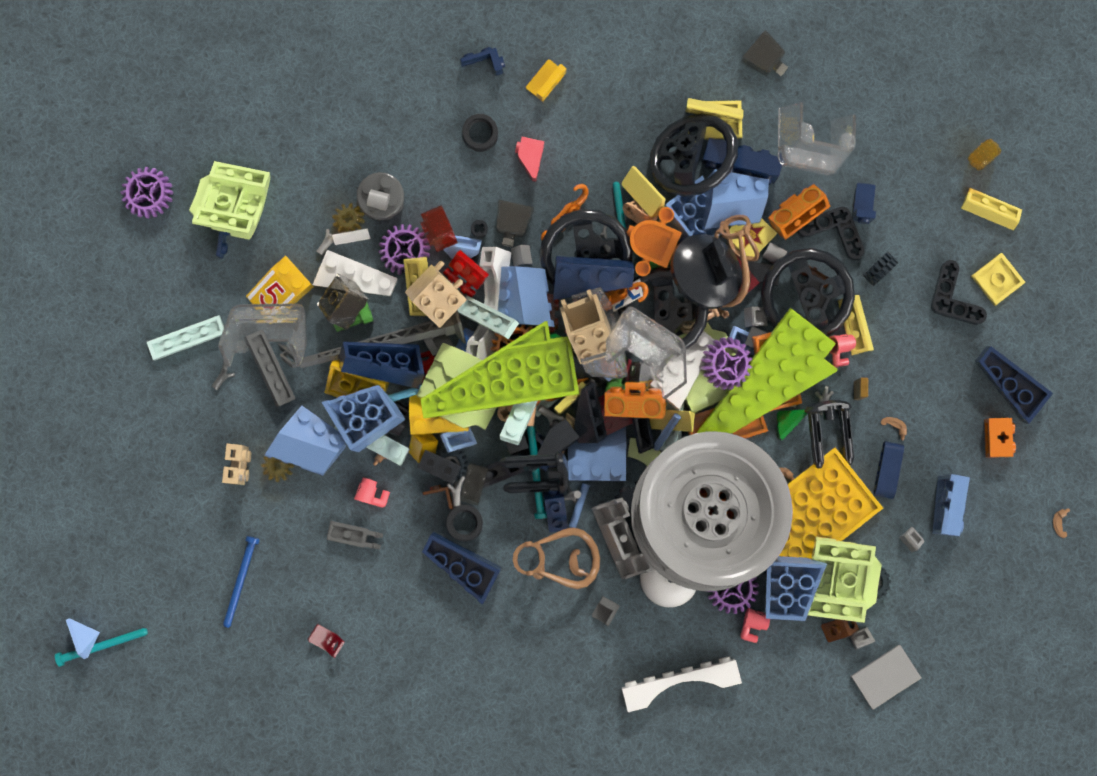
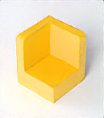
[409,433,438,463]

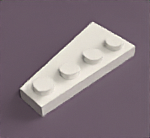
[313,250,398,296]
[650,331,714,411]

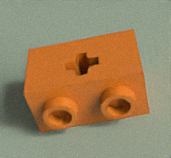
[984,418,1016,458]

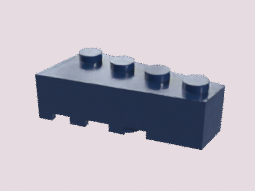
[702,138,785,185]
[553,256,634,300]
[339,342,424,389]
[975,346,1053,424]
[422,532,502,605]

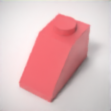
[515,137,544,182]

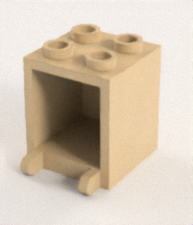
[405,261,467,328]
[560,290,617,364]

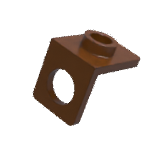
[422,485,453,509]
[821,619,859,642]

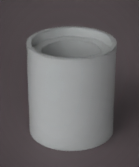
[367,189,390,211]
[762,242,787,263]

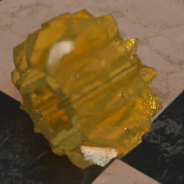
[968,139,1001,171]
[332,203,365,233]
[261,456,295,482]

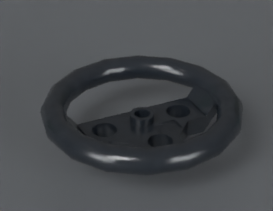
[649,113,738,197]
[540,209,633,299]
[761,248,855,336]
[617,267,709,359]

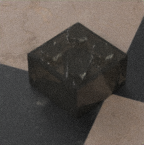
[317,273,368,330]

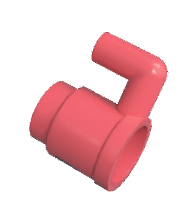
[829,334,856,367]
[354,478,390,508]
[740,608,770,643]

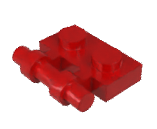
[443,250,489,298]

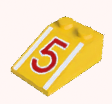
[246,256,314,324]

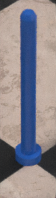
[223,536,260,628]

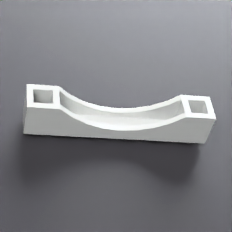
[466,247,511,360]
[622,657,742,712]

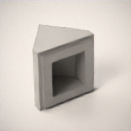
[511,245,532,267]
[899,527,924,552]
[850,627,875,650]

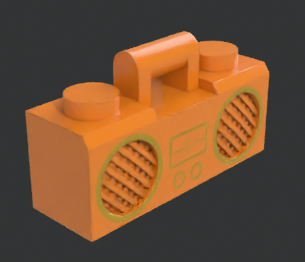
[768,184,831,240]
[605,382,666,419]

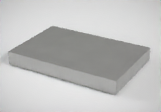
[851,645,921,710]

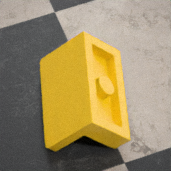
[526,60,566,102]

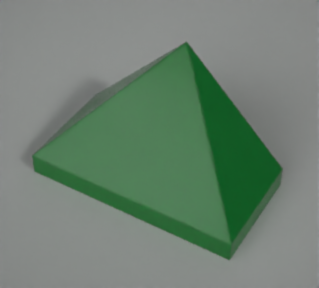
[777,410,807,441]

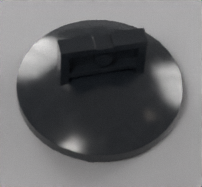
[671,234,742,309]

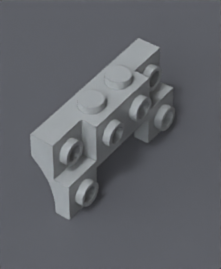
[591,498,653,579]

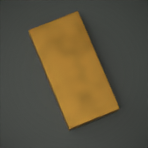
[854,378,868,400]

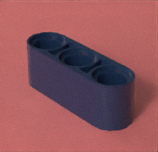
[873,441,904,499]

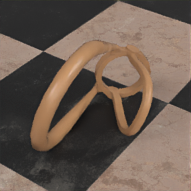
[714,215,759,307]
[513,527,600,589]

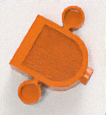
[627,207,682,276]

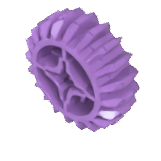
[121,167,173,219]
[379,224,431,275]
[701,337,753,390]
[707,577,759,614]

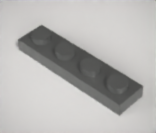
[244,329,296,407]

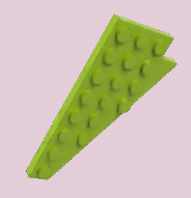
[697,308,838,434]
[420,321,579,419]

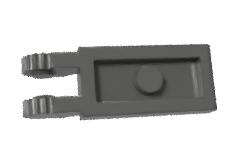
[326,521,383,550]

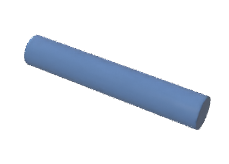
[653,413,681,451]
[569,483,590,528]

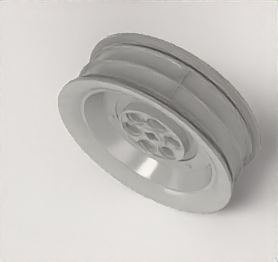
[631,431,793,591]

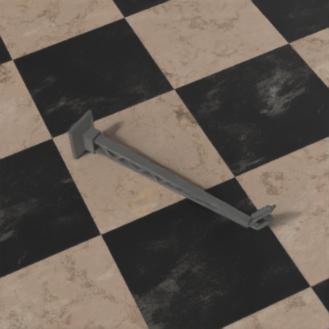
[278,310,466,368]

